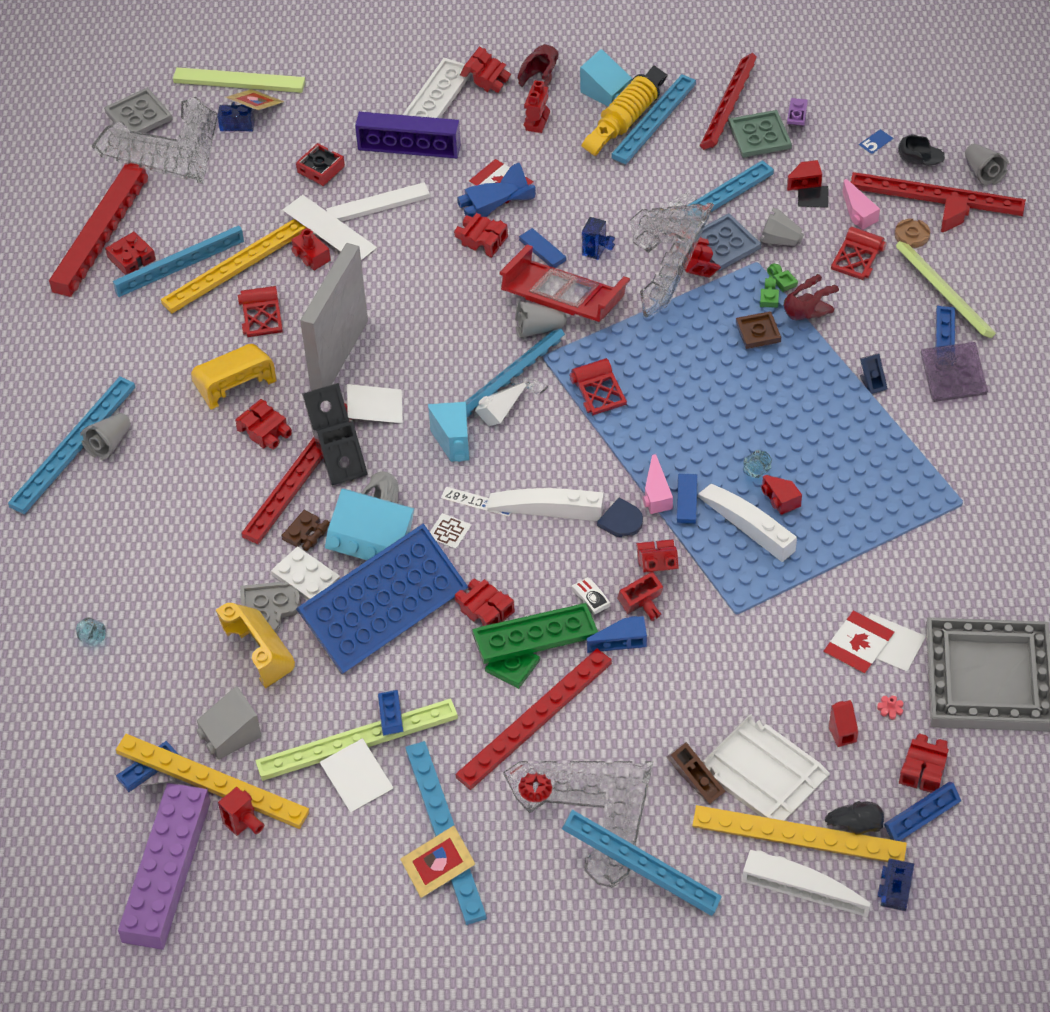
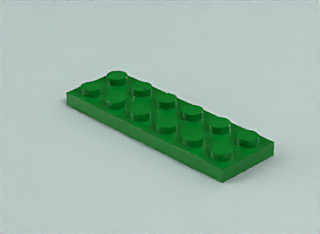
[472,603,598,664]

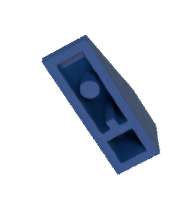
[587,616,647,653]

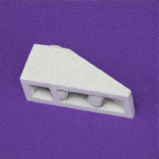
[475,383,526,426]

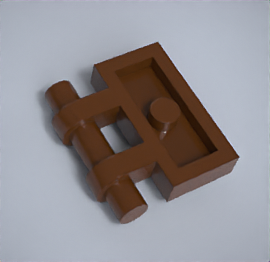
[281,510,330,551]

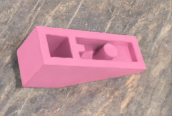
[842,179,880,230]
[642,454,673,514]

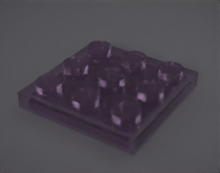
[920,342,988,402]

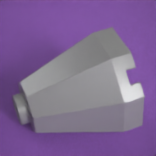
[759,207,804,246]

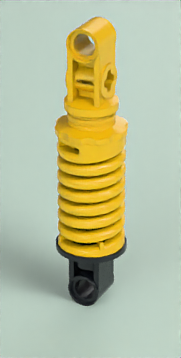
[581,65,668,156]

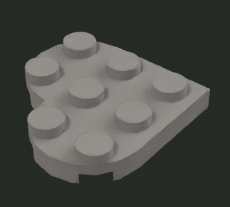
[240,582,301,636]

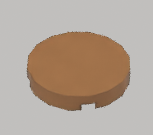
[895,218,930,248]

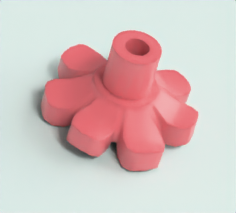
[877,695,904,720]

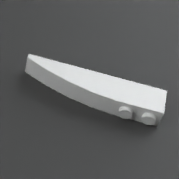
[698,484,797,562]
[487,488,604,521]
[742,850,871,917]

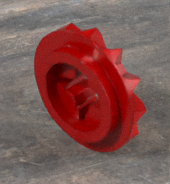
[518,771,552,802]

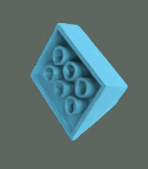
[325,488,415,560]

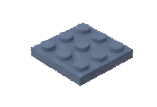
[689,213,761,271]

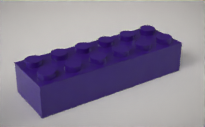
[355,111,461,159]

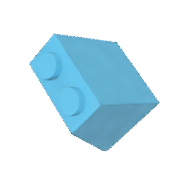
[580,49,632,107]
[428,402,469,462]

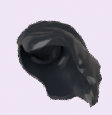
[898,134,945,166]
[825,801,884,835]

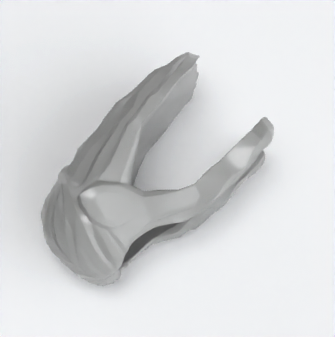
[361,471,399,503]

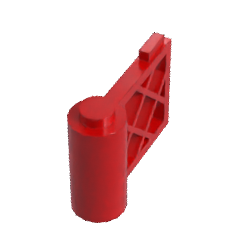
[831,226,887,280]
[238,286,283,337]
[569,358,627,416]

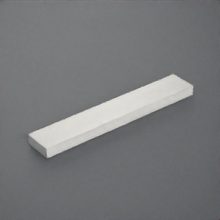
[326,182,430,222]

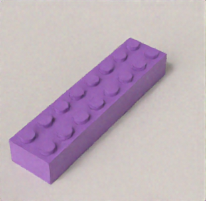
[118,783,211,950]

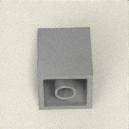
[196,686,262,760]

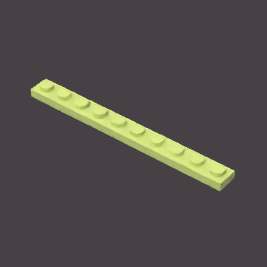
[255,699,458,781]

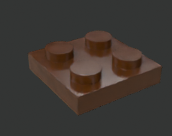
[736,311,781,349]

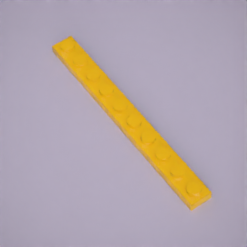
[161,219,307,313]
[115,734,309,829]
[692,805,907,865]

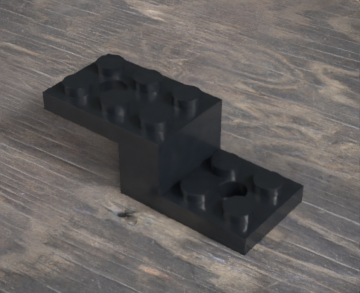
[302,383,368,485]

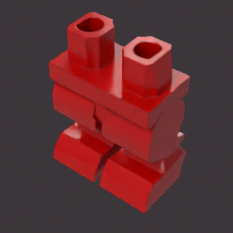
[460,46,511,93]
[523,80,551,133]
[454,213,508,258]
[675,229,721,278]
[235,399,292,450]
[636,539,679,573]
[455,578,515,626]
[899,733,949,793]

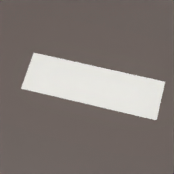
[283,195,377,260]

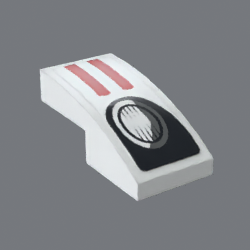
[572,577,611,615]

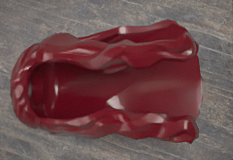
[517,44,559,87]
[783,274,839,320]

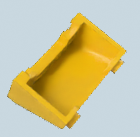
[191,344,277,410]
[216,603,295,689]

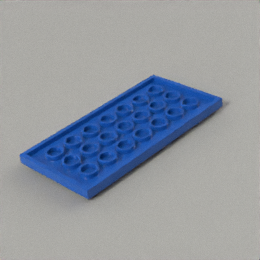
[296,523,468,674]

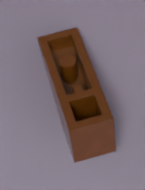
[666,742,726,804]

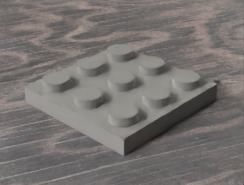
[104,87,173,140]

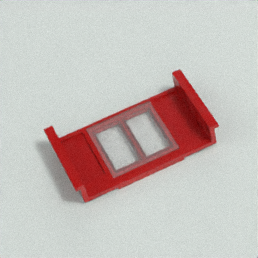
[499,245,630,322]

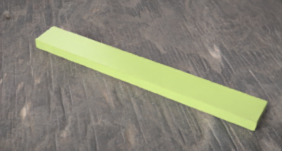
[173,67,305,93]
[896,241,996,338]

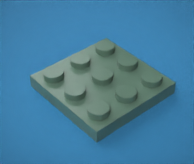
[728,110,792,158]

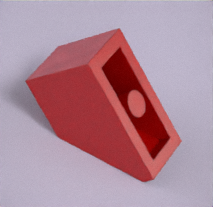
[787,160,822,191]
[941,195,970,232]

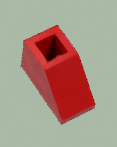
[761,475,802,515]
[828,700,858,747]

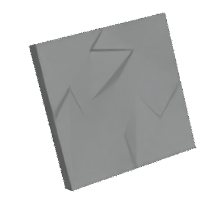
[300,243,368,390]
[926,617,1050,732]

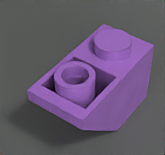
[787,98,808,126]

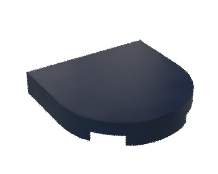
[597,497,643,537]

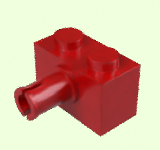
[291,228,331,271]
[617,571,663,621]
[218,786,265,836]

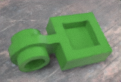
[767,263,798,292]
[760,276,779,308]

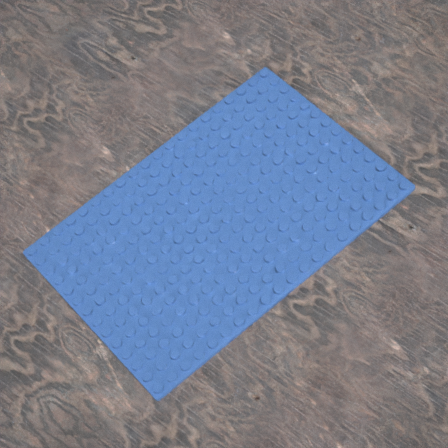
[543,262,963,614]

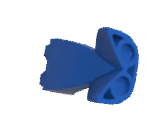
[457,163,536,217]

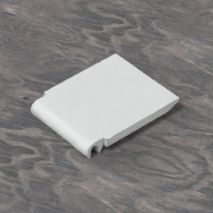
[702,714,830,821]

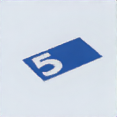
[858,129,894,154]

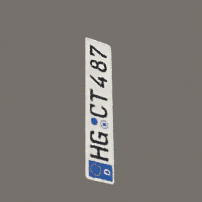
[441,487,511,517]

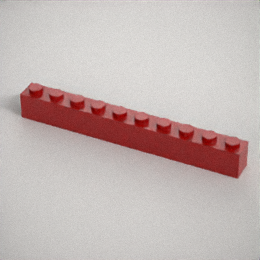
[49,162,148,297]

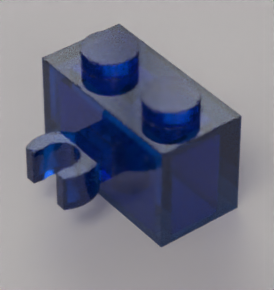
[217,102,255,132]
[582,217,615,260]
[877,858,915,911]

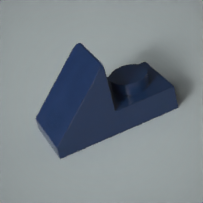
[860,353,888,394]

